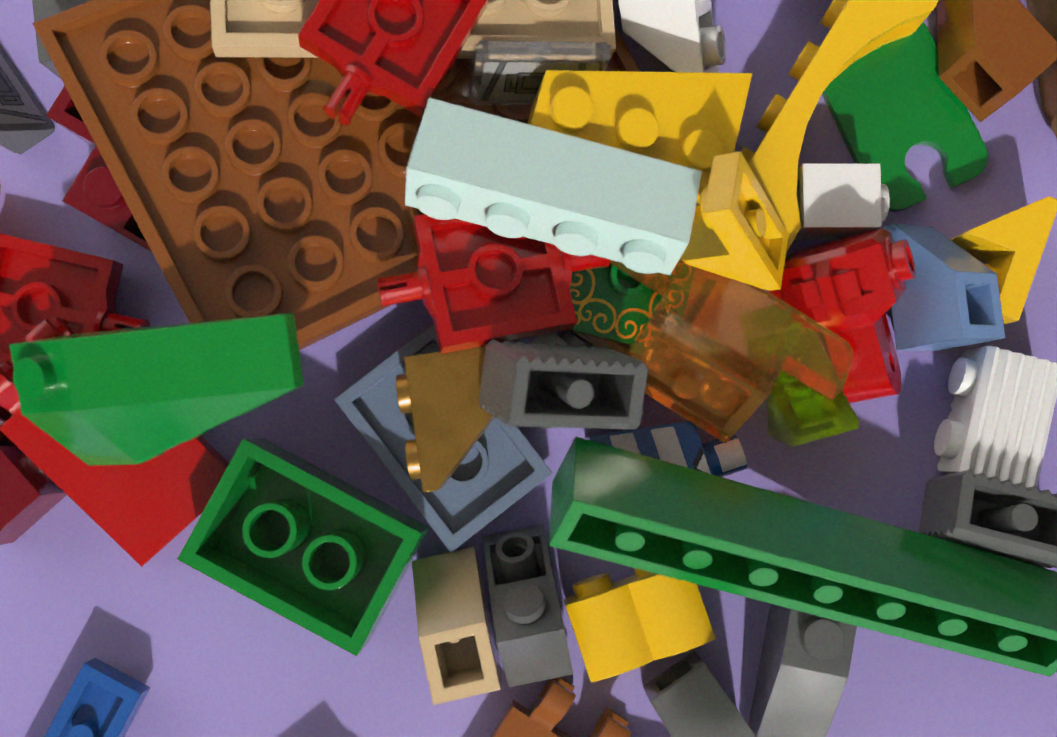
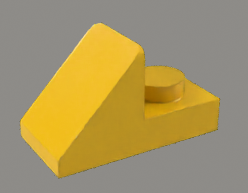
[681,151,789,291]
[950,196,1057,324]

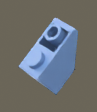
[882,223,1005,351]

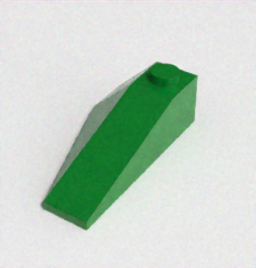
[9,313,304,466]

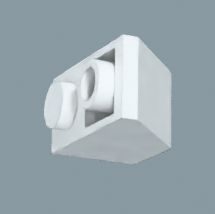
[618,0,726,73]

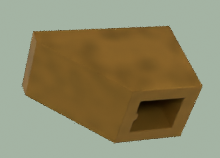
[396,346,495,493]

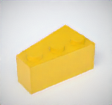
[527,70,753,206]

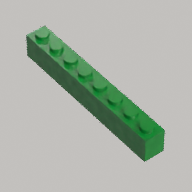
[549,436,1057,677]

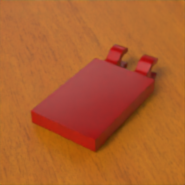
[0,317,229,567]

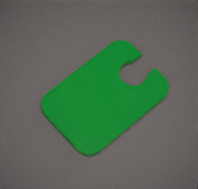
[822,22,988,212]

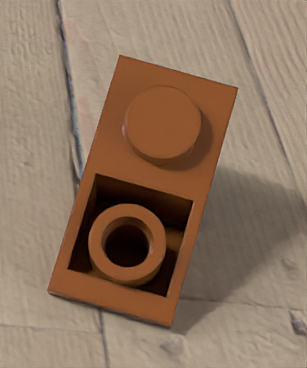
[936,0,1057,122]

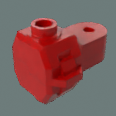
[769,228,916,404]

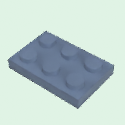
[334,323,553,552]

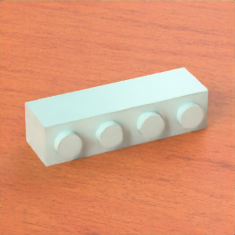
[405,98,702,275]

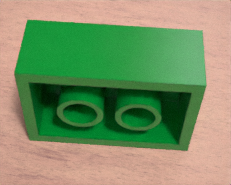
[177,438,429,656]

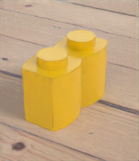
[563,568,716,682]

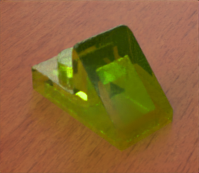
[745,328,859,447]

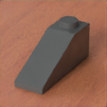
[749,604,857,737]

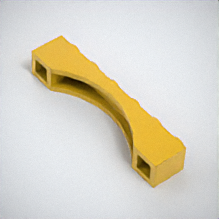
[737,0,939,292]

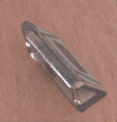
[468,41,611,105]

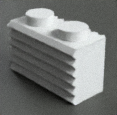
[934,346,1057,488]

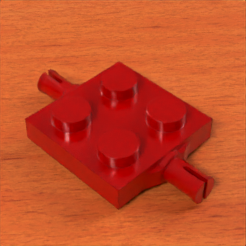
[298,0,489,125]
[376,214,610,354]
[0,233,150,364]

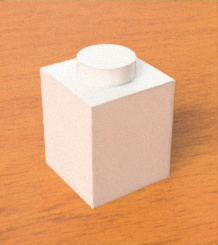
[794,164,890,240]

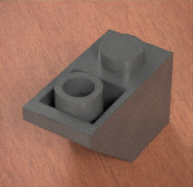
[482,524,573,688]
[643,650,756,737]

